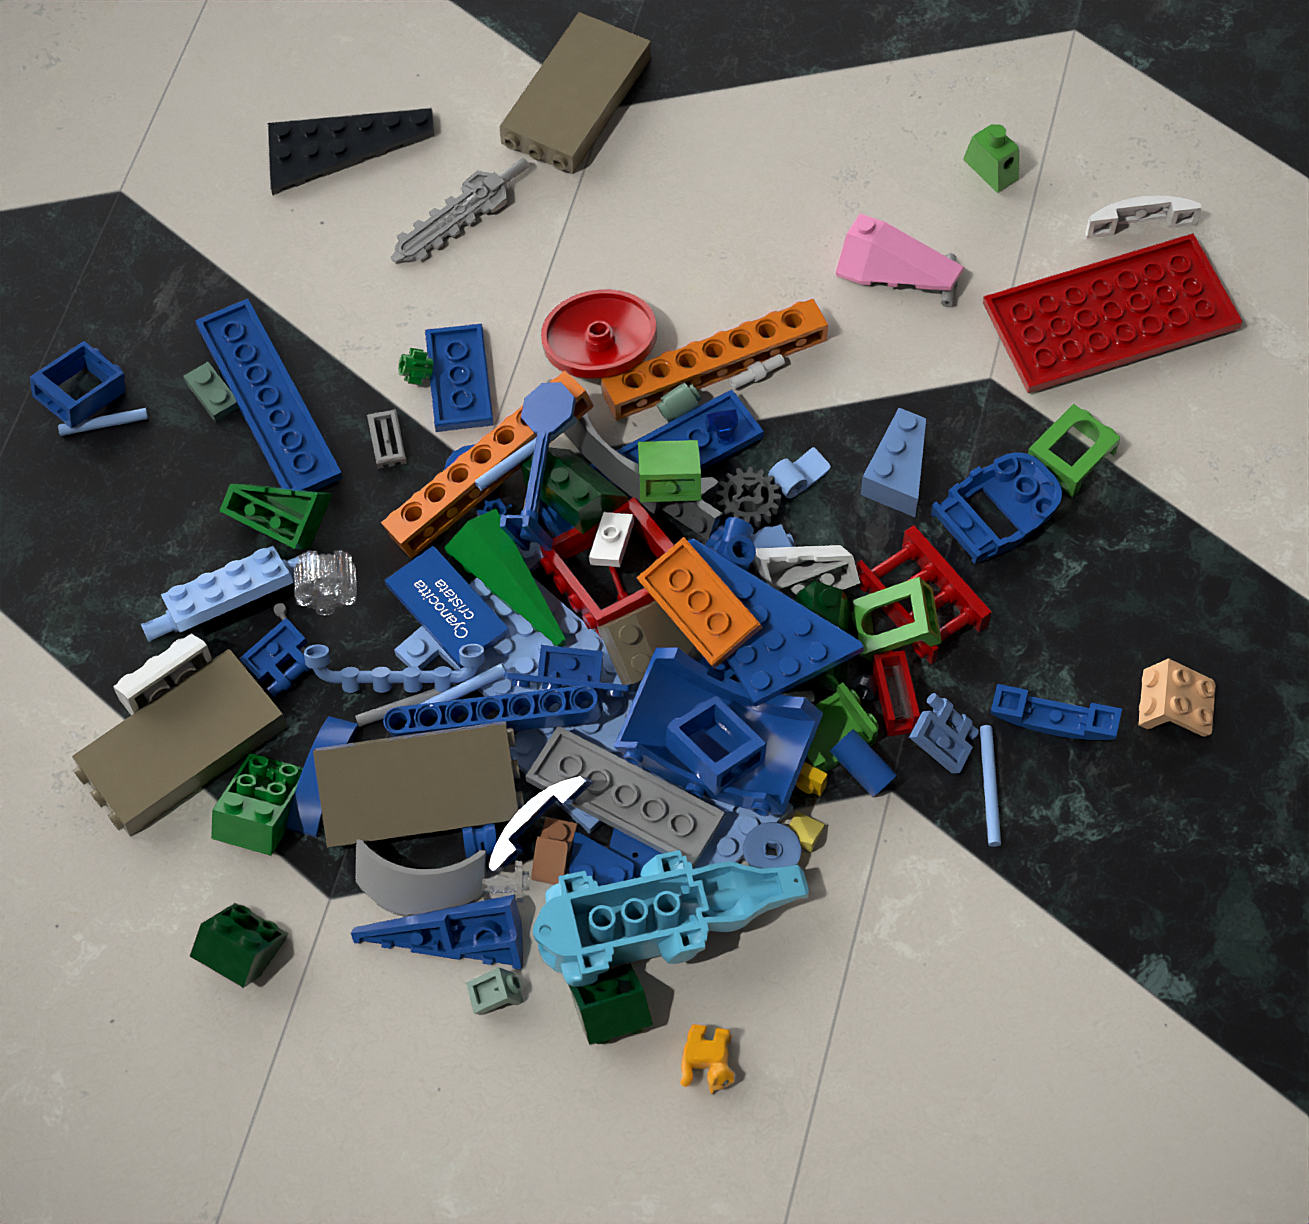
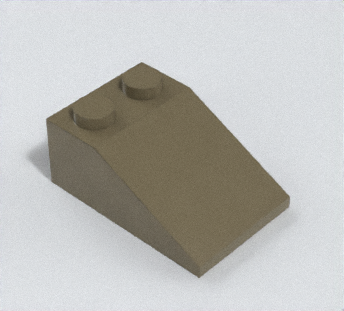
[597,600,698,685]

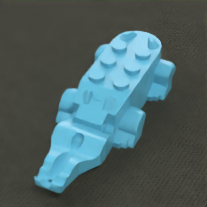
[533,850,809,987]

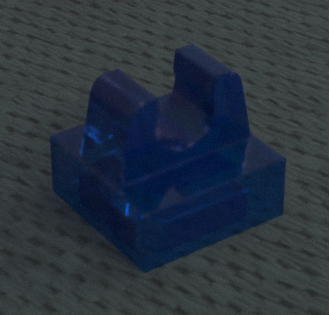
[705,409,738,444]

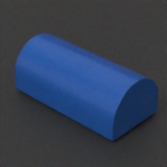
[830,728,897,797]

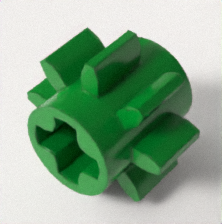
[398,348,433,385]

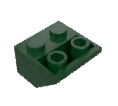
[189,903,289,988]

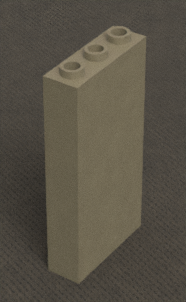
[499,12,651,174]
[72,649,287,837]
[313,721,524,847]

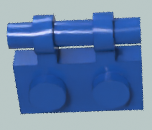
[239,618,312,698]

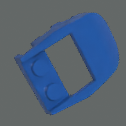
[931,452,1062,564]

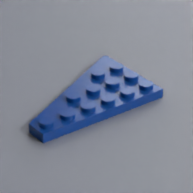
[666,538,864,707]

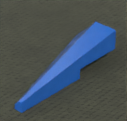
[351,894,523,969]

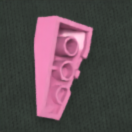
[836,214,964,291]

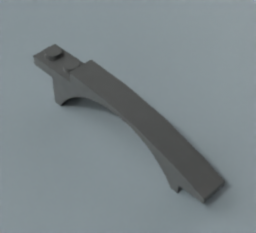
[547,379,722,540]

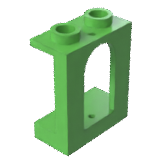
[1028,404,1121,498]
[852,577,942,664]

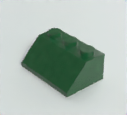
[520,447,628,534]
[796,581,853,692]

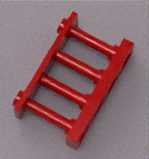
[856,525,991,665]

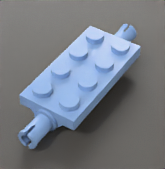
[141,546,318,642]

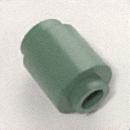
[656,383,701,423]

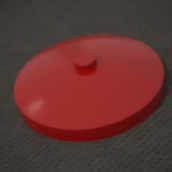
[541,289,657,378]

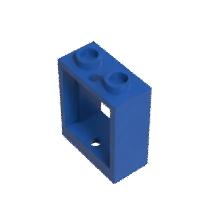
[30,341,125,429]
[666,695,766,795]

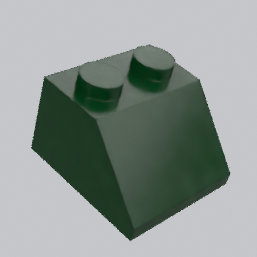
[568,963,653,1045]

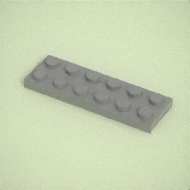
[525,726,725,869]

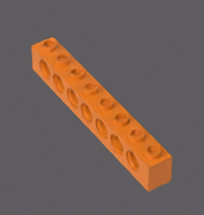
[601,299,828,421]
[381,371,594,559]

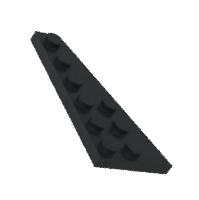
[268,108,435,195]

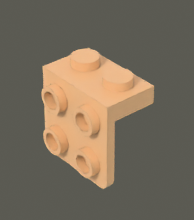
[1138,659,1216,737]

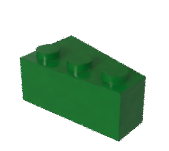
[219,484,333,549]

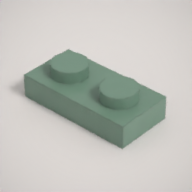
[183,362,239,422]

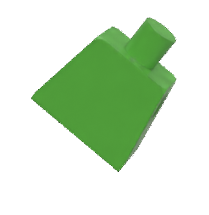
[963,124,1019,193]

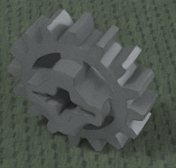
[716,467,781,529]

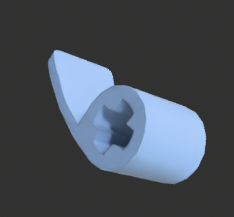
[768,447,831,498]

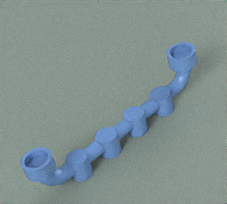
[304,644,485,693]

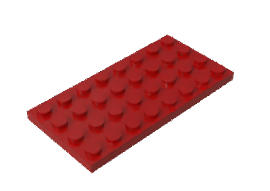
[982,233,1243,394]

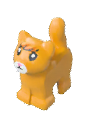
[680,1024,735,1094]

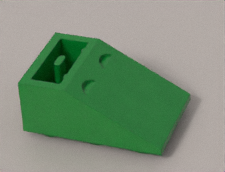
[211,753,303,856]

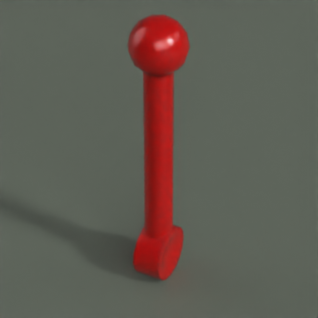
[608,566,629,601]

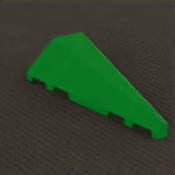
[445,509,566,647]

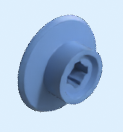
[743,822,801,868]

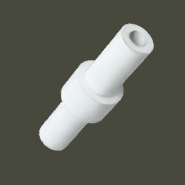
[729,354,785,389]

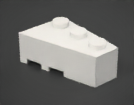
[753,545,860,601]

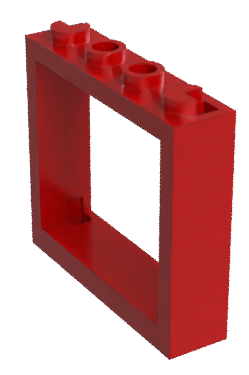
[540,497,674,640]

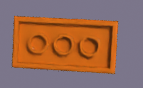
[637,537,763,669]

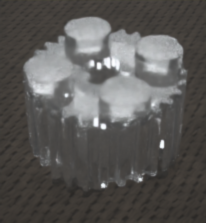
[294,550,357,615]

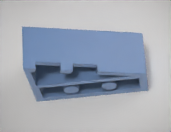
[860,408,926,517]

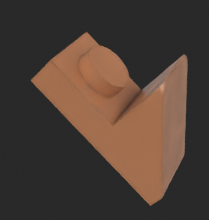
[531,817,577,885]

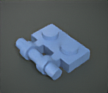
[909,693,978,773]

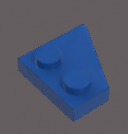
[569,832,636,887]

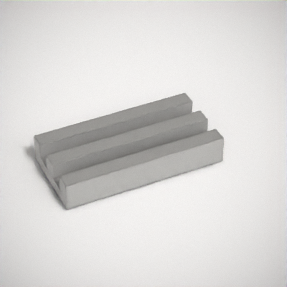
[367,409,407,469]

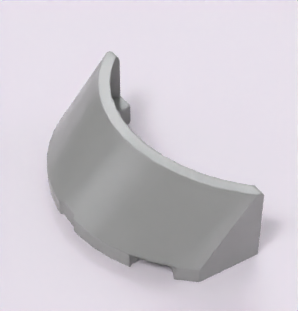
[356,840,488,917]

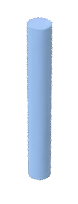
[58,408,148,436]
[420,663,506,704]

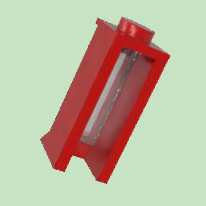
[872,650,920,737]

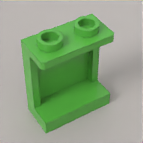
[638,440,701,502]
[804,683,879,773]

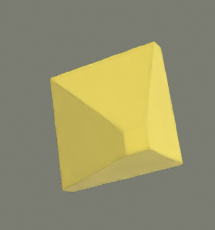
[788,811,825,852]

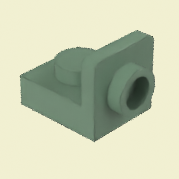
[466,967,523,1015]

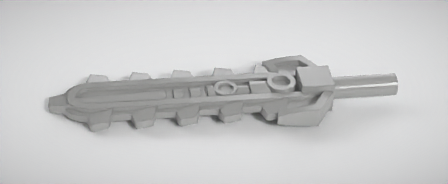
[391,158,529,264]

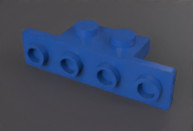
[504,645,631,697]

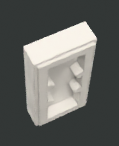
[589,512,634,567]

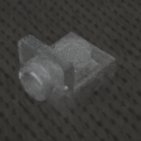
[482,861,530,902]

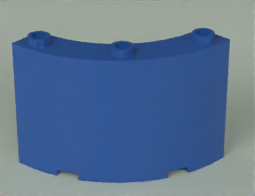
[613,648,823,816]

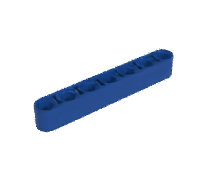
[383,686,603,737]

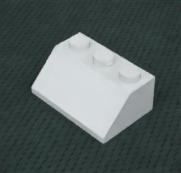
[113,634,212,715]

